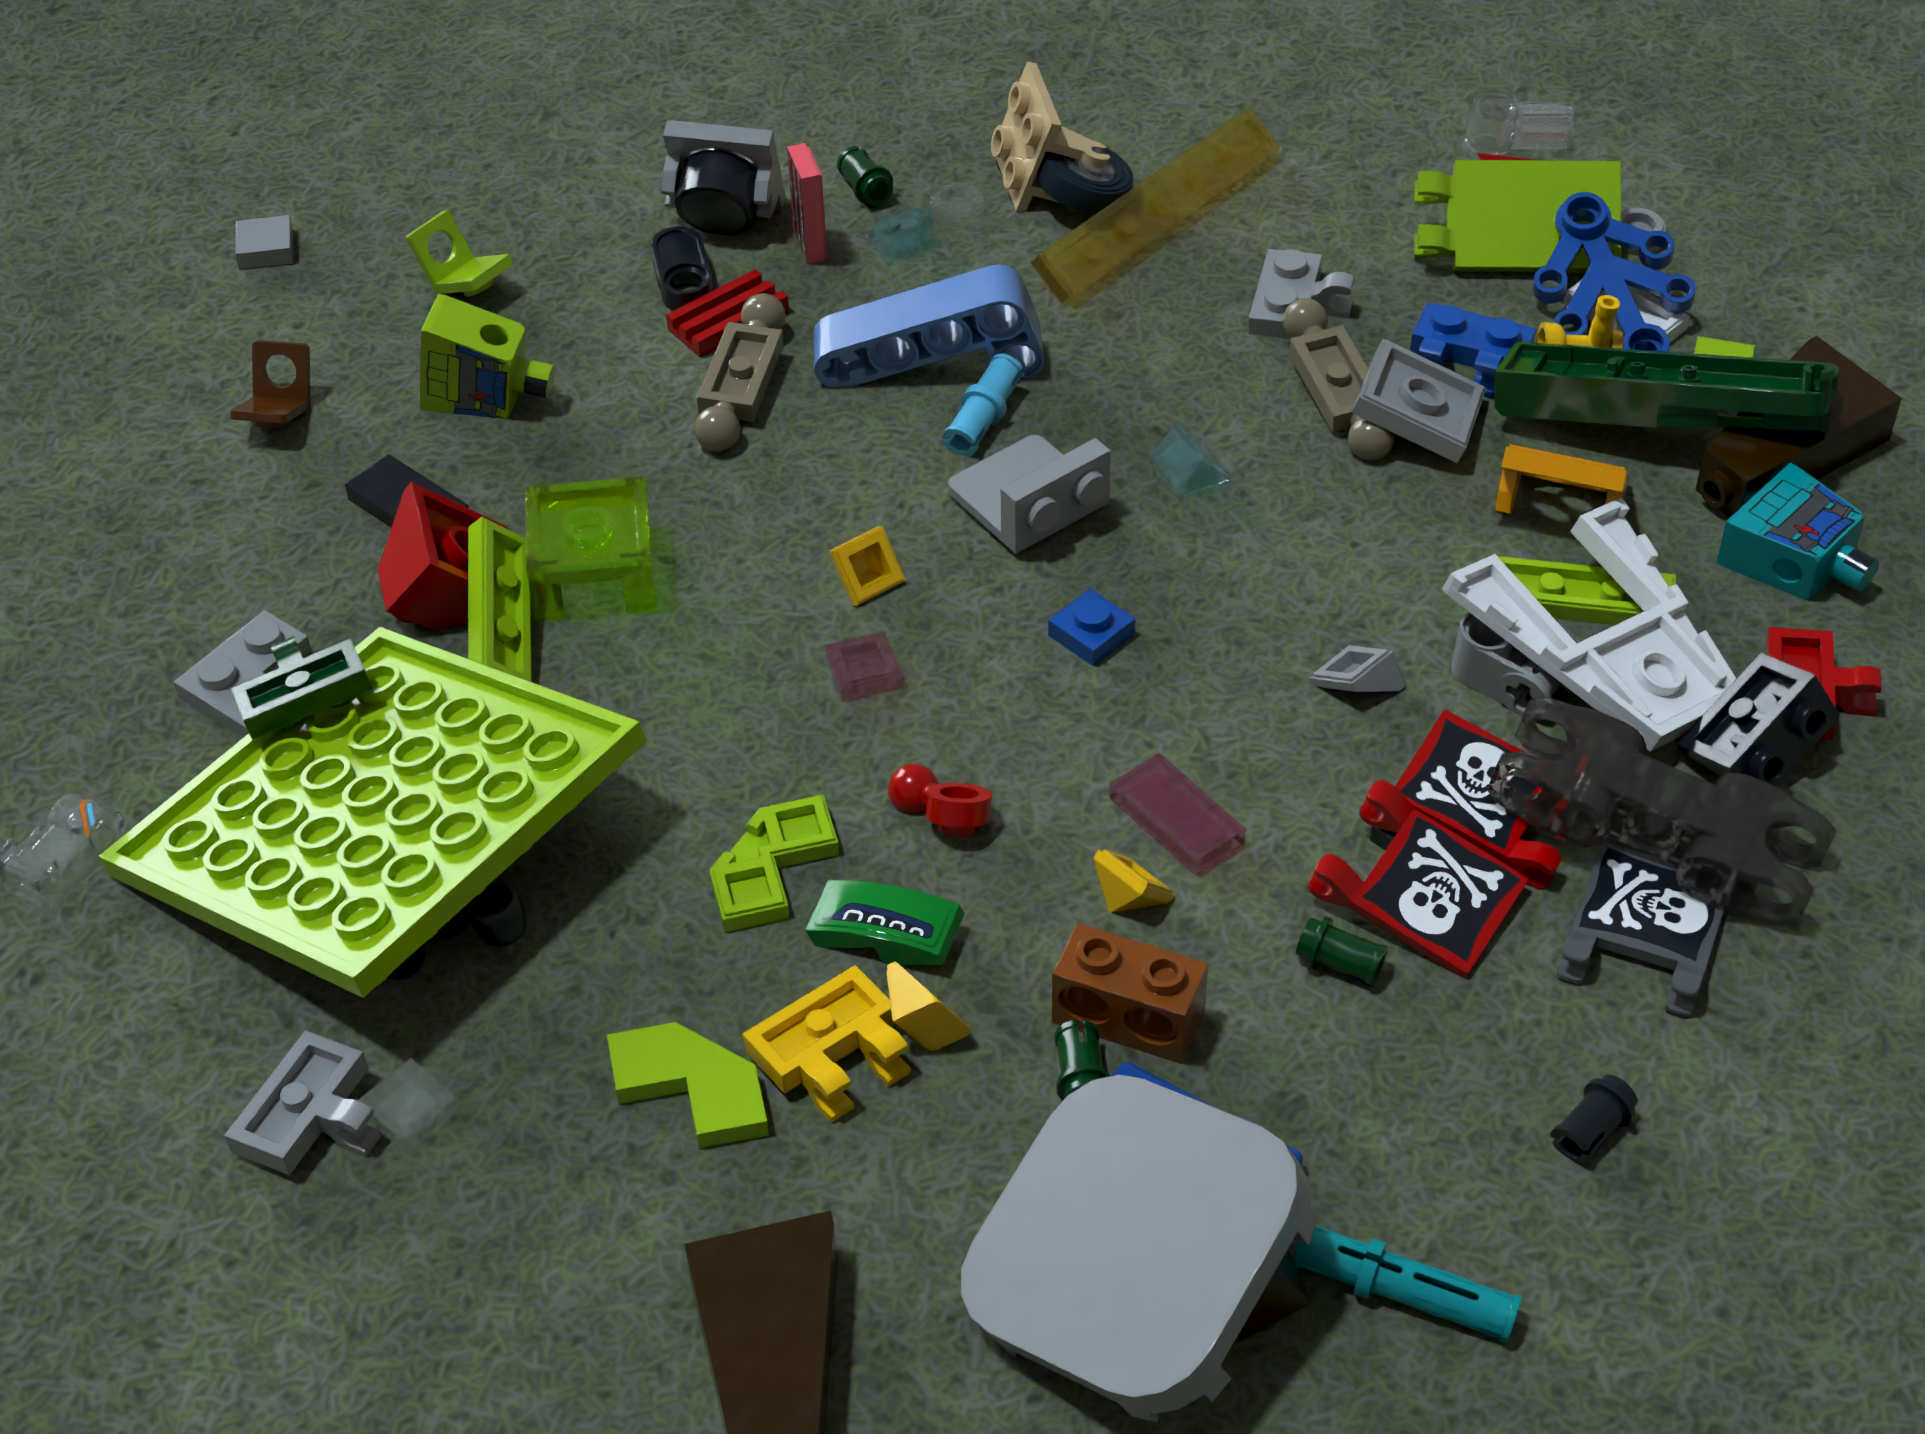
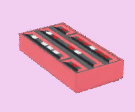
[787,143,827,264]

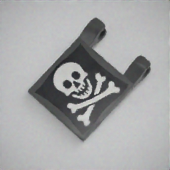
[1557,841,1734,1017]

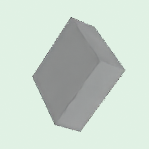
[235,215,294,269]

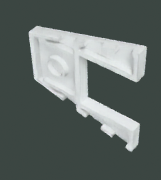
[1442,498,1736,752]

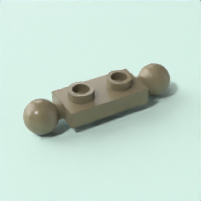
[694,293,786,452]
[1282,298,1395,461]

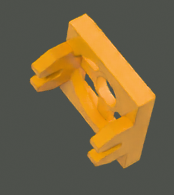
[1495,444,1630,514]

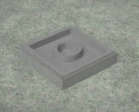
[1351,339,1486,463]

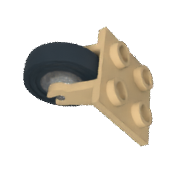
[991,62,1134,216]

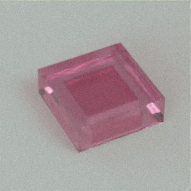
[825,632,902,701]

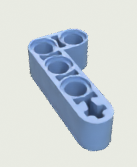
[813,264,1044,388]

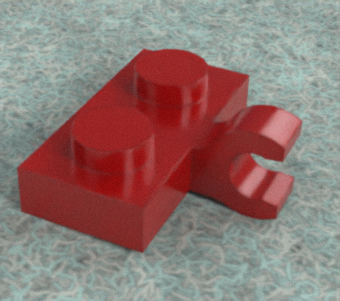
[1765,627,1882,740]

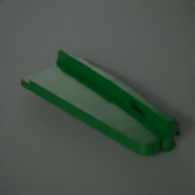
[1494,341,1839,432]

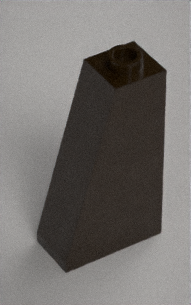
[1696,336,1902,518]
[684,1211,837,1434]

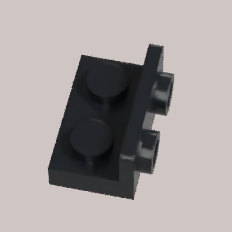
[1677,653,1839,806]

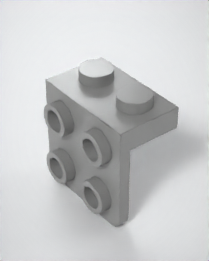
[948,435,1111,554]

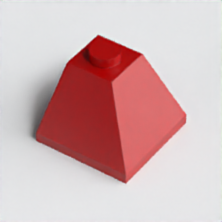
[377,482,508,631]

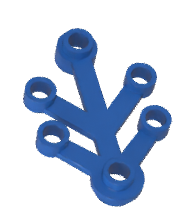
[1533,192,1696,352]

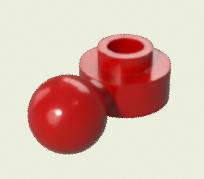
[888,764,992,836]

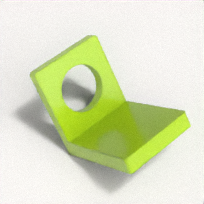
[406,210,514,297]

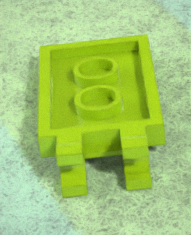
[1414,160,1621,273]

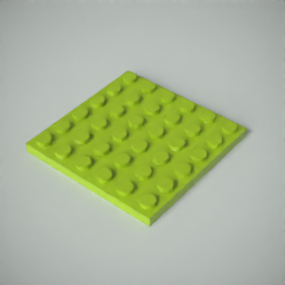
[98,627,647,998]

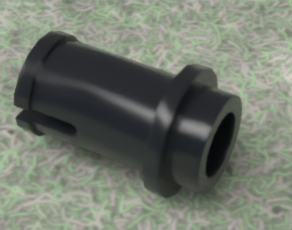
[1550,1075,1638,1165]

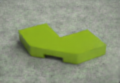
[709,795,839,933]
[607,1022,769,1149]

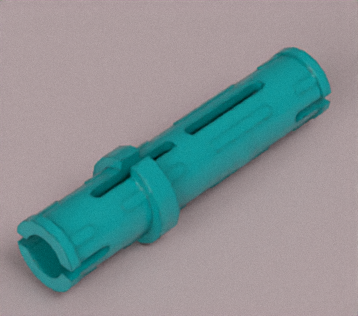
[1293,1225,1522,1344]

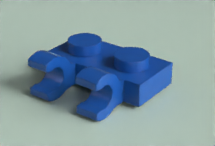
[1410,302,1537,398]

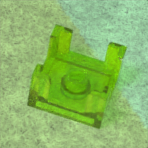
[525,476,657,621]

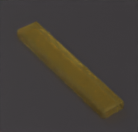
[1030,107,1281,305]

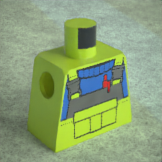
[419,294,555,419]

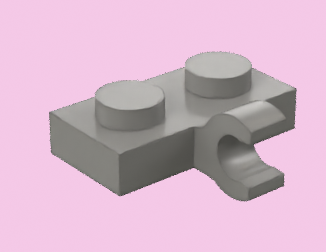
[1249,249,1354,339]
[224,1030,382,1175]

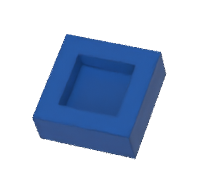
[1048,589,1136,666]

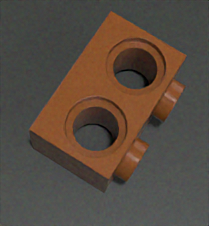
[1052,923,1208,1064]

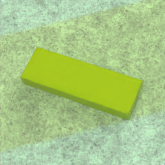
[468,517,531,682]
[1498,556,1676,625]

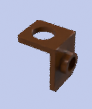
[230,340,311,428]

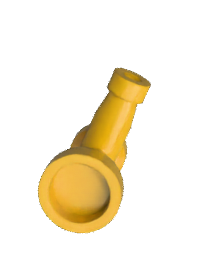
[1536,295,1624,349]

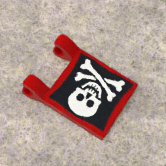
[1395,709,1602,890]
[1307,780,1530,978]

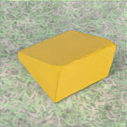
[886,961,971,1051]

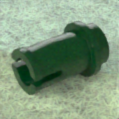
[837,146,893,206]
[1296,916,1388,987]
[1054,1020,1111,1101]

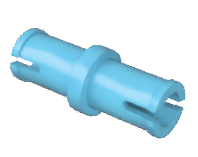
[942,353,1024,457]

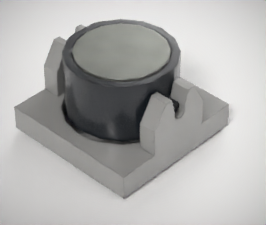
[661,120,786,235]

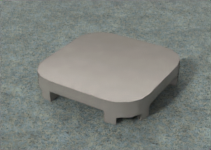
[961,1075,1318,1422]

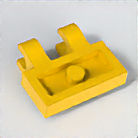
[742,965,911,1123]

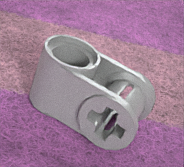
[1451,612,1566,720]

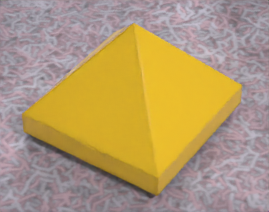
[829,525,906,606]
[1093,849,1175,913]

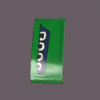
[805,880,965,965]

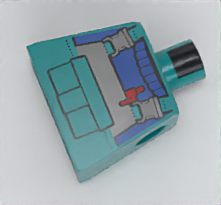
[1716,463,1879,600]

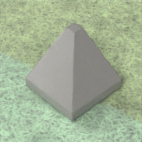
[1309,645,1406,692]

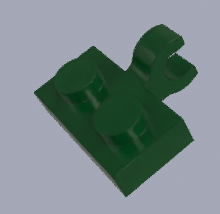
[231,636,373,740]

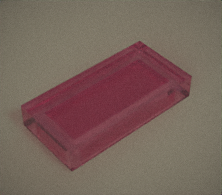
[1110,753,1246,876]

